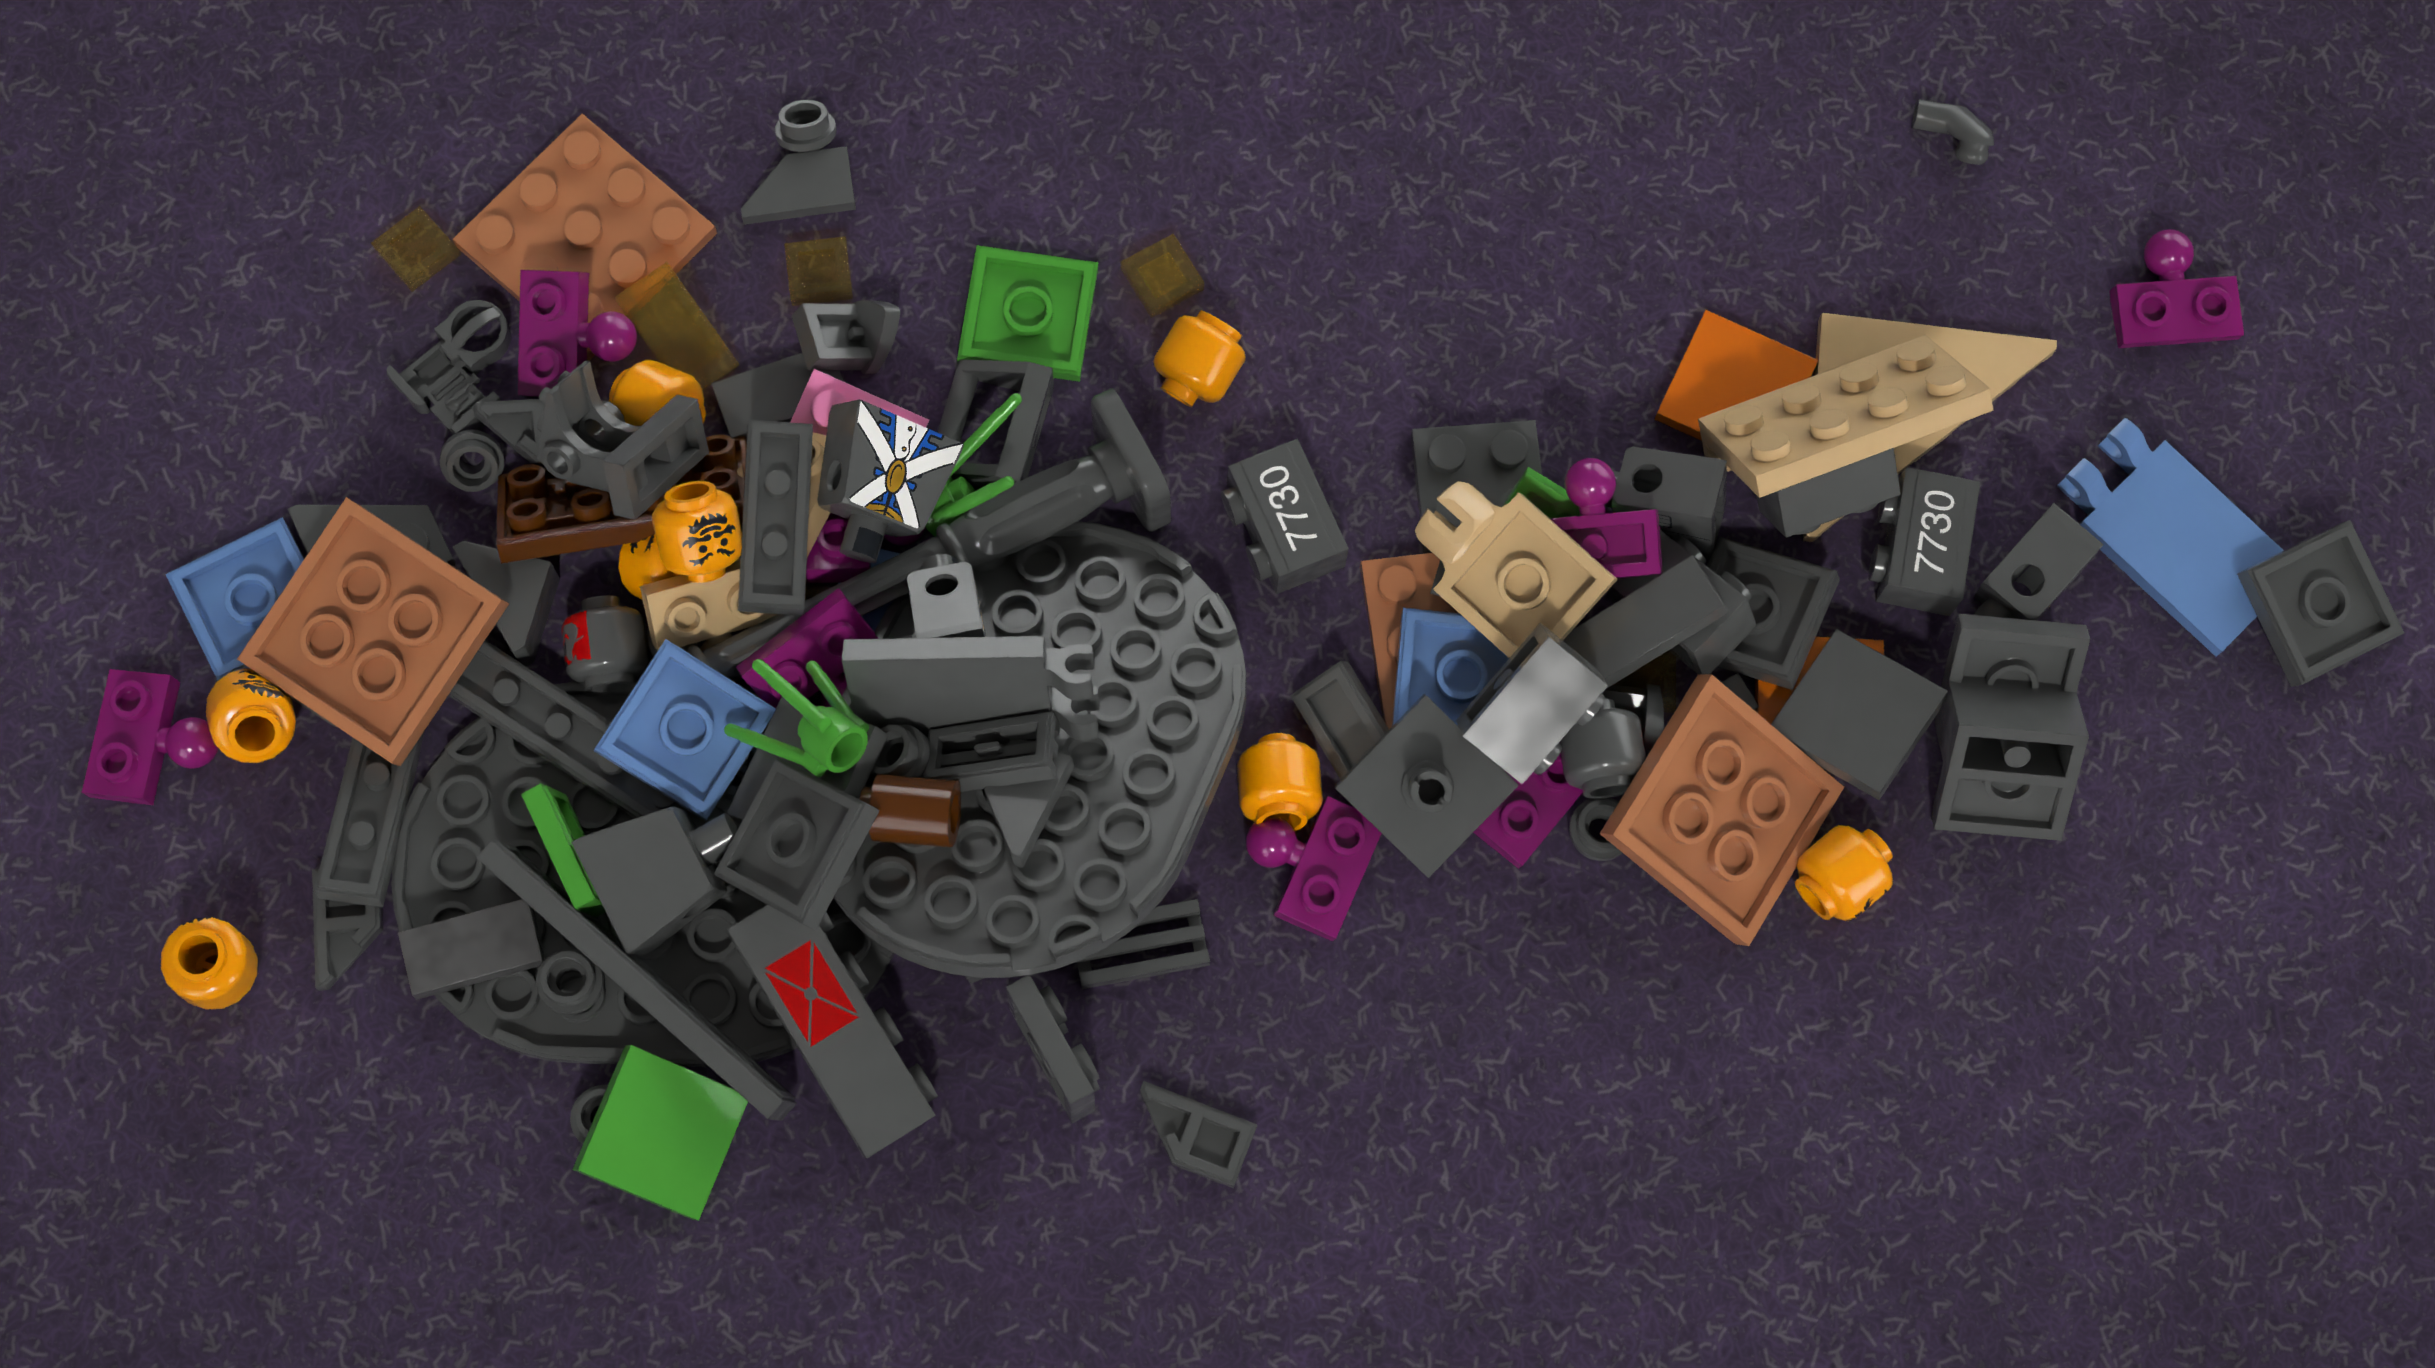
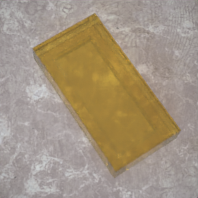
[615,262,740,391]

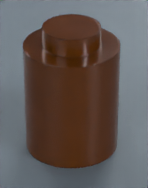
[859,774,961,847]

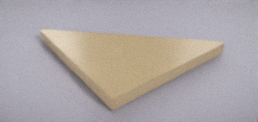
[1803,313,2057,542]

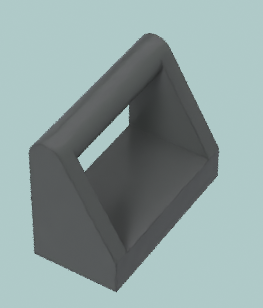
[937,360,1054,490]

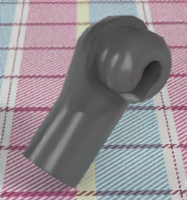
[1912,99,1994,165]

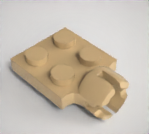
[1415,481,1618,658]

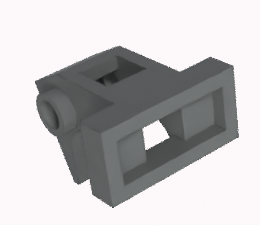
[537,361,709,520]

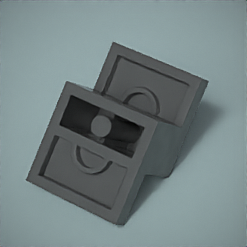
[1932,614,2090,841]

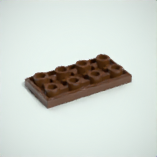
[496,435,747,564]

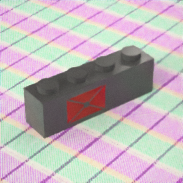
[726,905,938,1159]

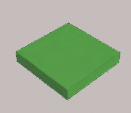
[957,245,1098,382]
[572,1045,748,1221]

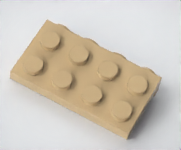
[1698,335,1993,498]

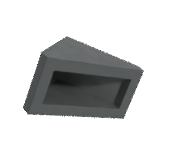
[452,541,560,666]

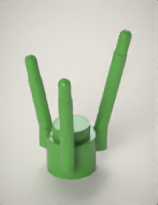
[925,393,1022,536]
[724,659,869,777]

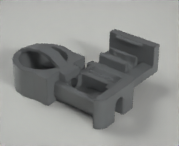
[387,300,511,435]

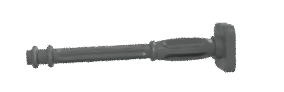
[686,388,1171,681]

